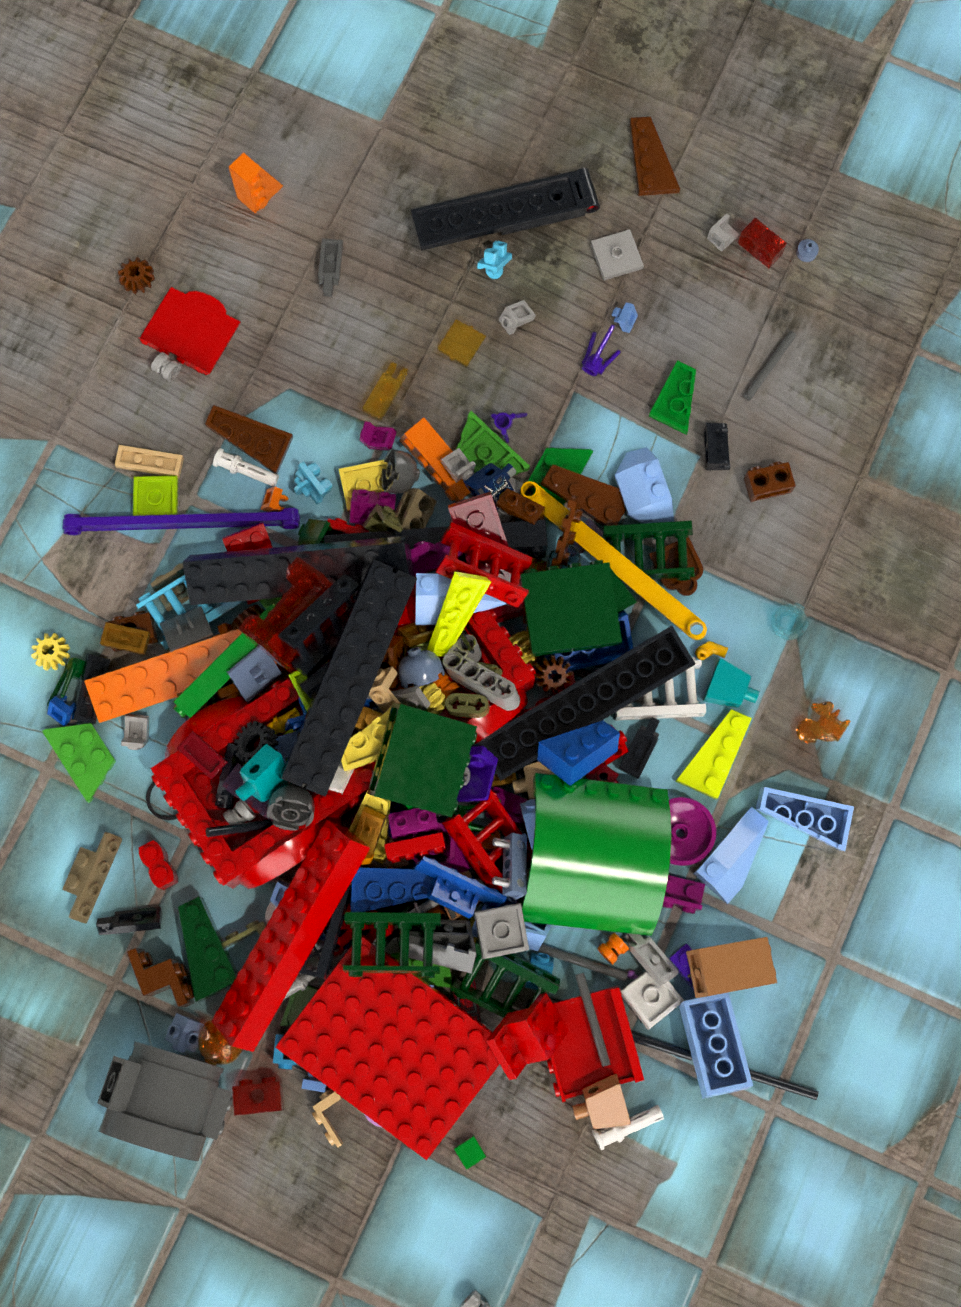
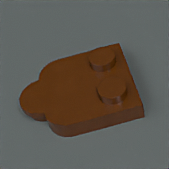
[648,536,703,596]

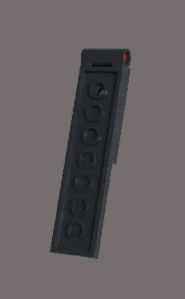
[411,168,600,251]

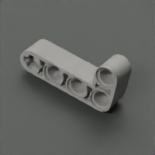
[443,634,521,711]

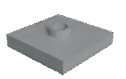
[590,229,644,280]
[474,903,529,959]

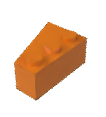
[229,152,283,213]

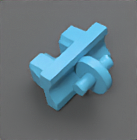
[477,241,512,279]
[294,462,332,504]

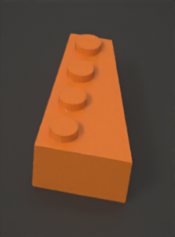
[399,417,470,502]

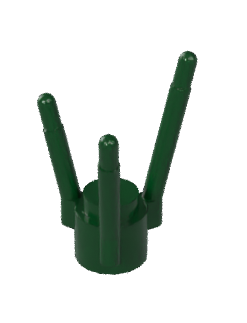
[47,658,85,706]

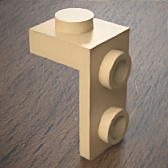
[369,667,401,713]
[312,1089,343,1147]

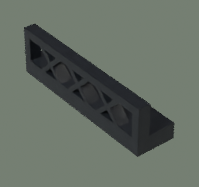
[299,885,351,980]

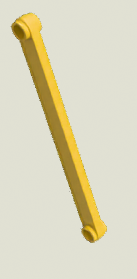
[520,481,707,640]

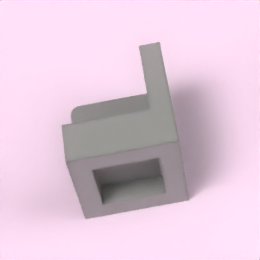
[707,214,739,252]

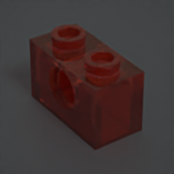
[232,1077,284,1116]

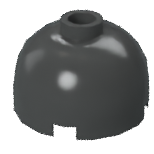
[381,449,420,493]
[267,785,315,830]

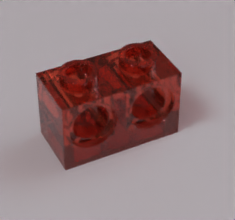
[738,218,787,269]

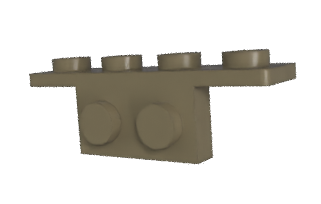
[62,832,122,924]

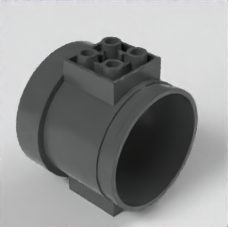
[97,1041,233,1161]

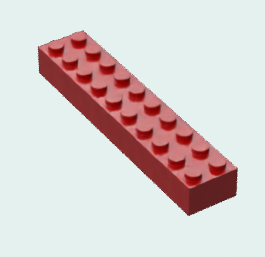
[211,820,370,1052]

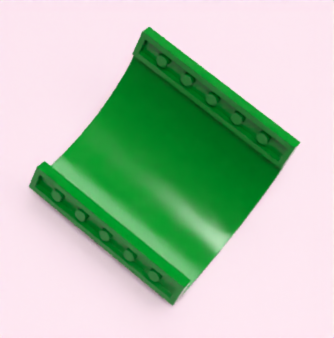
[517,773,671,936]

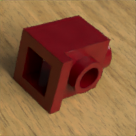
[583,762,619,783]

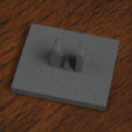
[160,607,213,652]

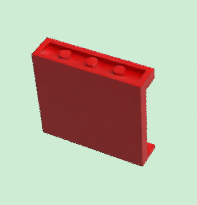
[547,985,644,1102]

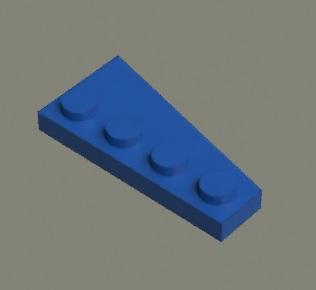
[350,868,435,912]

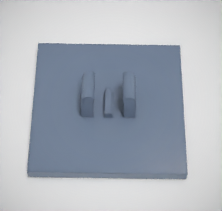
[227,643,282,703]

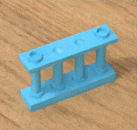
[136,575,241,650]

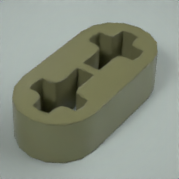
[445,693,490,718]

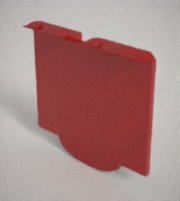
[139,287,241,375]

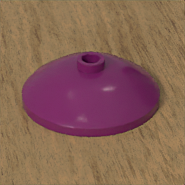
[669,797,716,866]

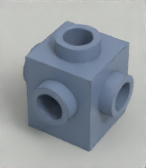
[165,1013,206,1053]

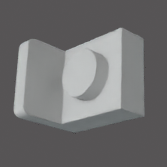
[498,300,536,335]

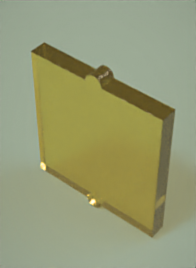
[437,319,486,367]

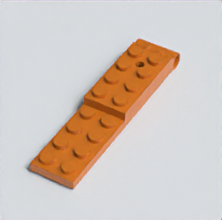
[84,625,287,723]

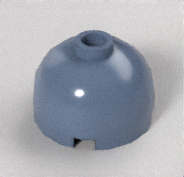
[398,647,445,688]

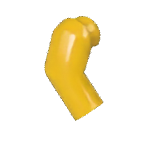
[695,641,728,660]

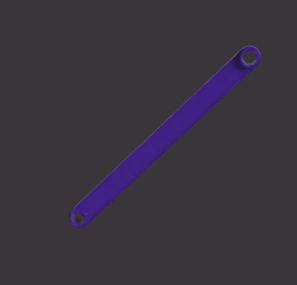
[62,508,300,536]

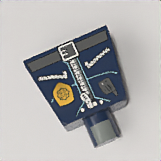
[463,463,517,510]

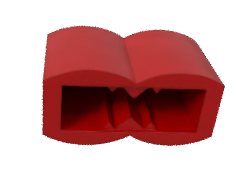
[139,840,178,890]

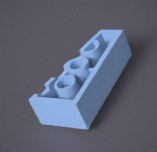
[756,787,854,851]

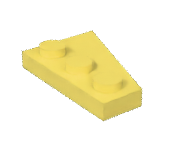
[339,460,388,512]
[341,706,392,772]
[349,790,391,865]

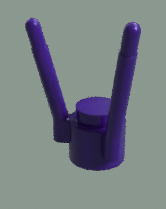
[581,325,621,376]
[490,412,528,443]

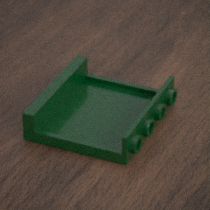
[519,560,622,657]
[367,703,477,817]

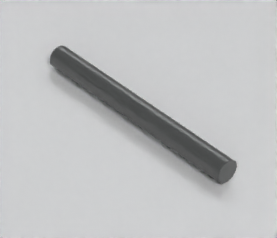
[743,331,796,401]
[538,944,628,981]
[575,972,611,1067]

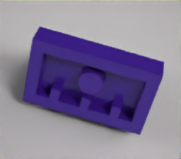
[457,746,498,802]

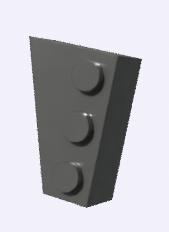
[397,920,476,974]

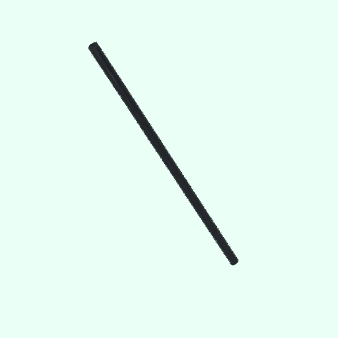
[526,999,819,1100]

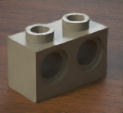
[390,488,437,530]

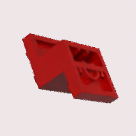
[222,522,273,605]
[486,993,569,1080]

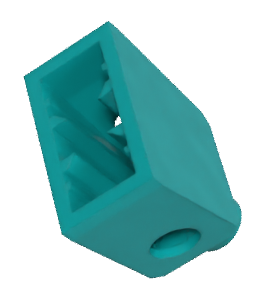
[703,658,760,708]
[235,744,292,802]

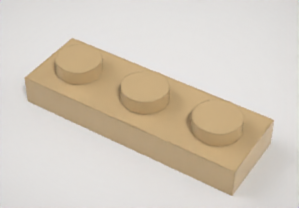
[115,445,184,478]

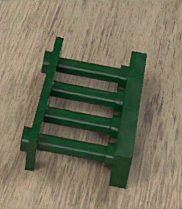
[604,520,695,584]
[343,912,441,978]
[451,937,560,1018]

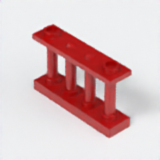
[436,522,532,608]
[442,790,533,894]

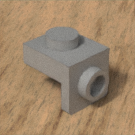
[441,448,476,483]
[121,714,149,750]

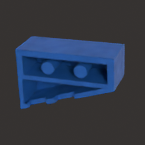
[537,720,620,786]

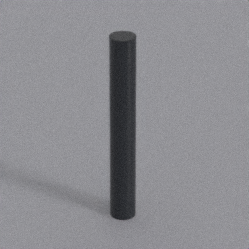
[206,819,273,837]

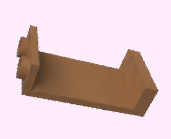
[686,937,777,998]

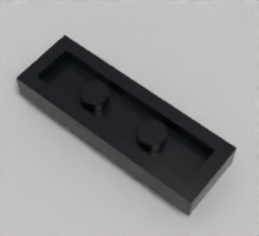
[72,654,110,724]

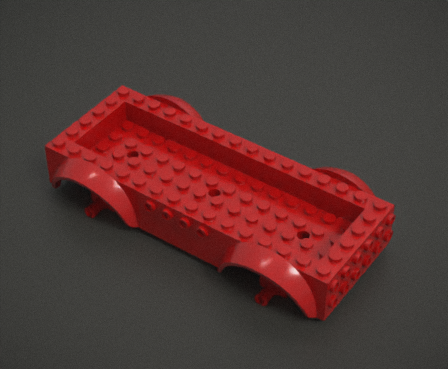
[150,576,536,889]

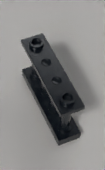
[278,574,361,678]

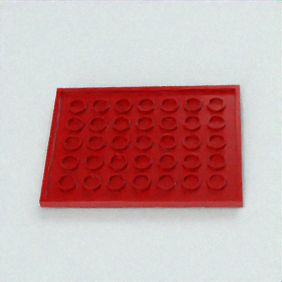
[275,934,499,1160]

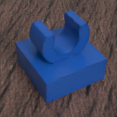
[47,696,75,727]

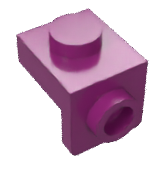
[360,421,397,451]

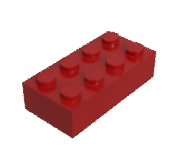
[384,832,446,863]

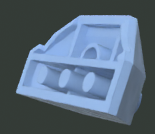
[614,447,674,524]

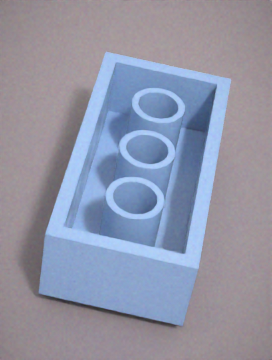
[679,992,753,1099]

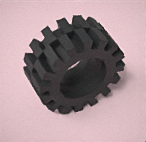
[234,721,279,763]

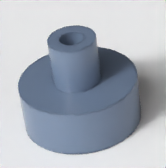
[796,239,819,262]

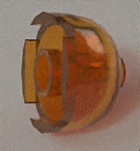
[198,1020,243,1066]

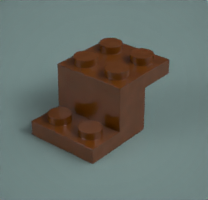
[127,948,195,1007]

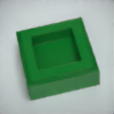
[454,1136,486,1170]

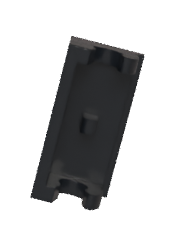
[703,423,731,471]

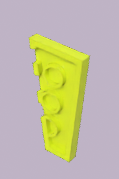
[427,572,491,657]
[675,709,752,800]

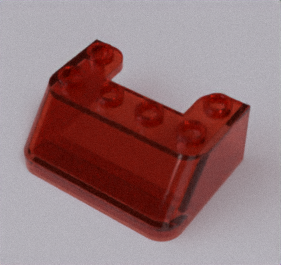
[238,557,347,672]

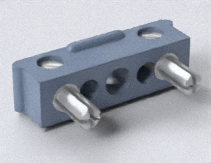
[492,833,527,900]

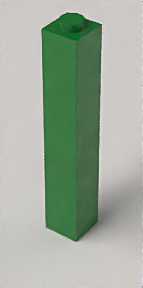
[173,604,288,718]

